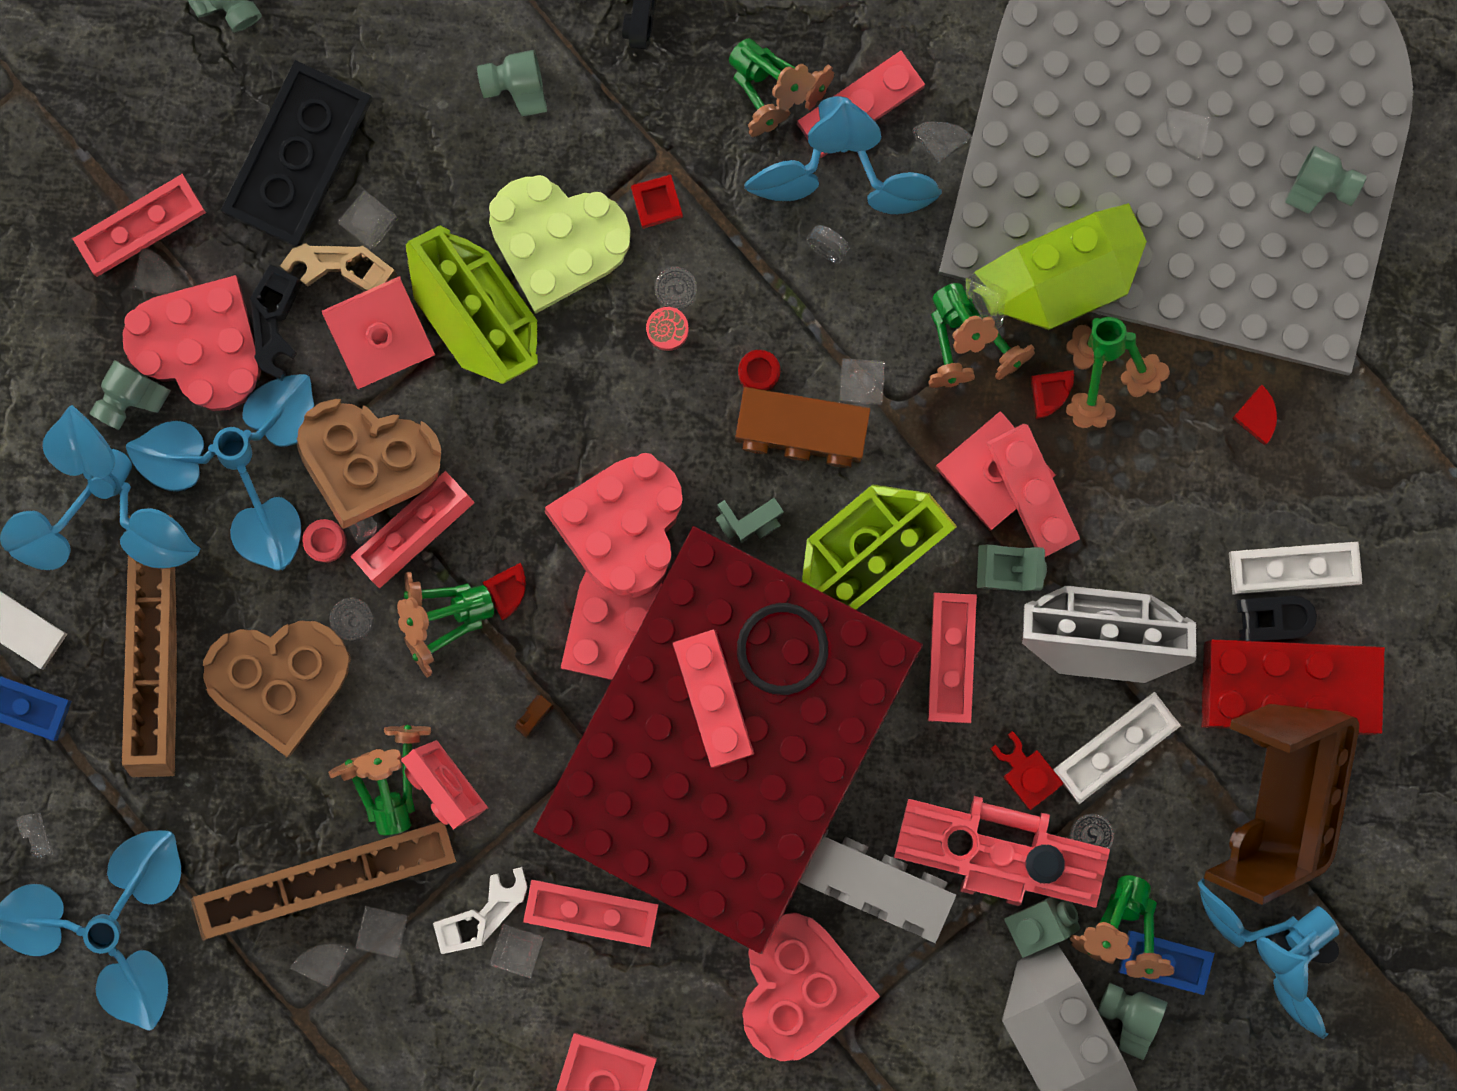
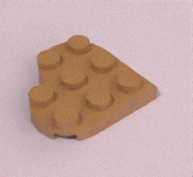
[297,399,441,529]
[203,621,351,758]

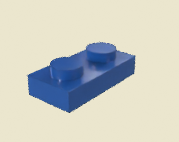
[0,676,72,741]
[1118,930,1215,995]

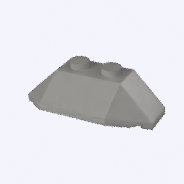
[1022,586,1196,683]
[1002,943,1138,1091]

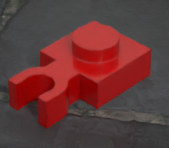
[990,731,1064,810]

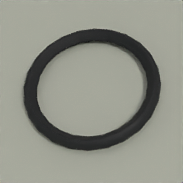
[737,603,828,695]

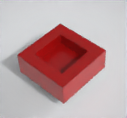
[631,174,683,229]

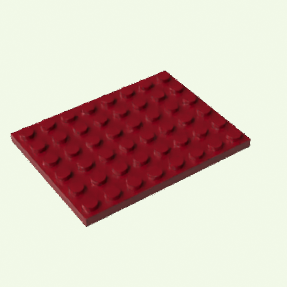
[533,526,923,954]

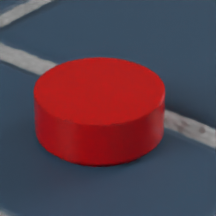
[738,350,781,391]

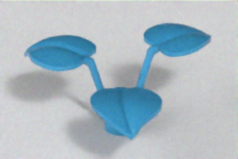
[744,96,942,214]
[126,374,314,571]
[0,405,201,570]
[0,830,181,1031]
[1198,878,1339,1039]

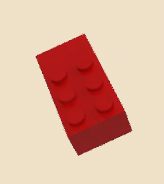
[1201,639,1385,735]

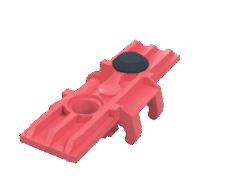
[894,796,1110,908]

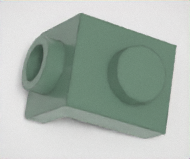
[715,498,784,544]
[977,544,1047,592]
[1004,897,1080,958]

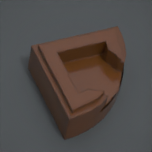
[515,695,554,738]

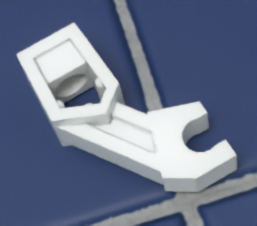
[433,867,528,954]

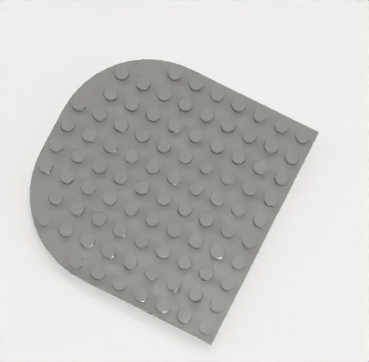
[938,0,1413,376]

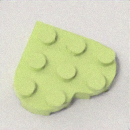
[489,175,631,314]

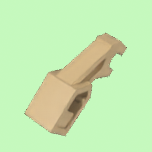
[280,243,397,291]

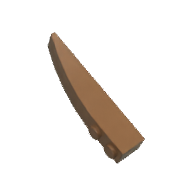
[122,515,177,777]
[190,822,456,941]

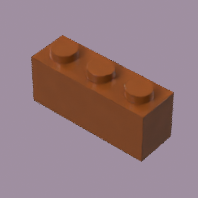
[735,387,870,468]

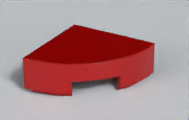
[1030,370,1074,420]
[1232,385,1277,446]
[483,563,526,621]

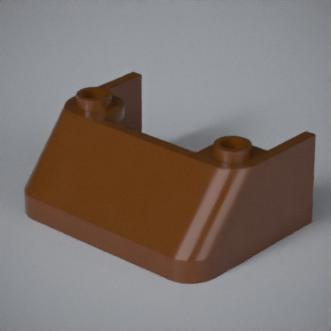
[1204,704,1359,905]

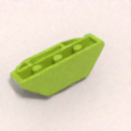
[974,203,1147,330]
[406,225,538,384]
[802,484,957,610]

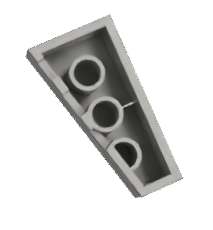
[800,829,956,944]

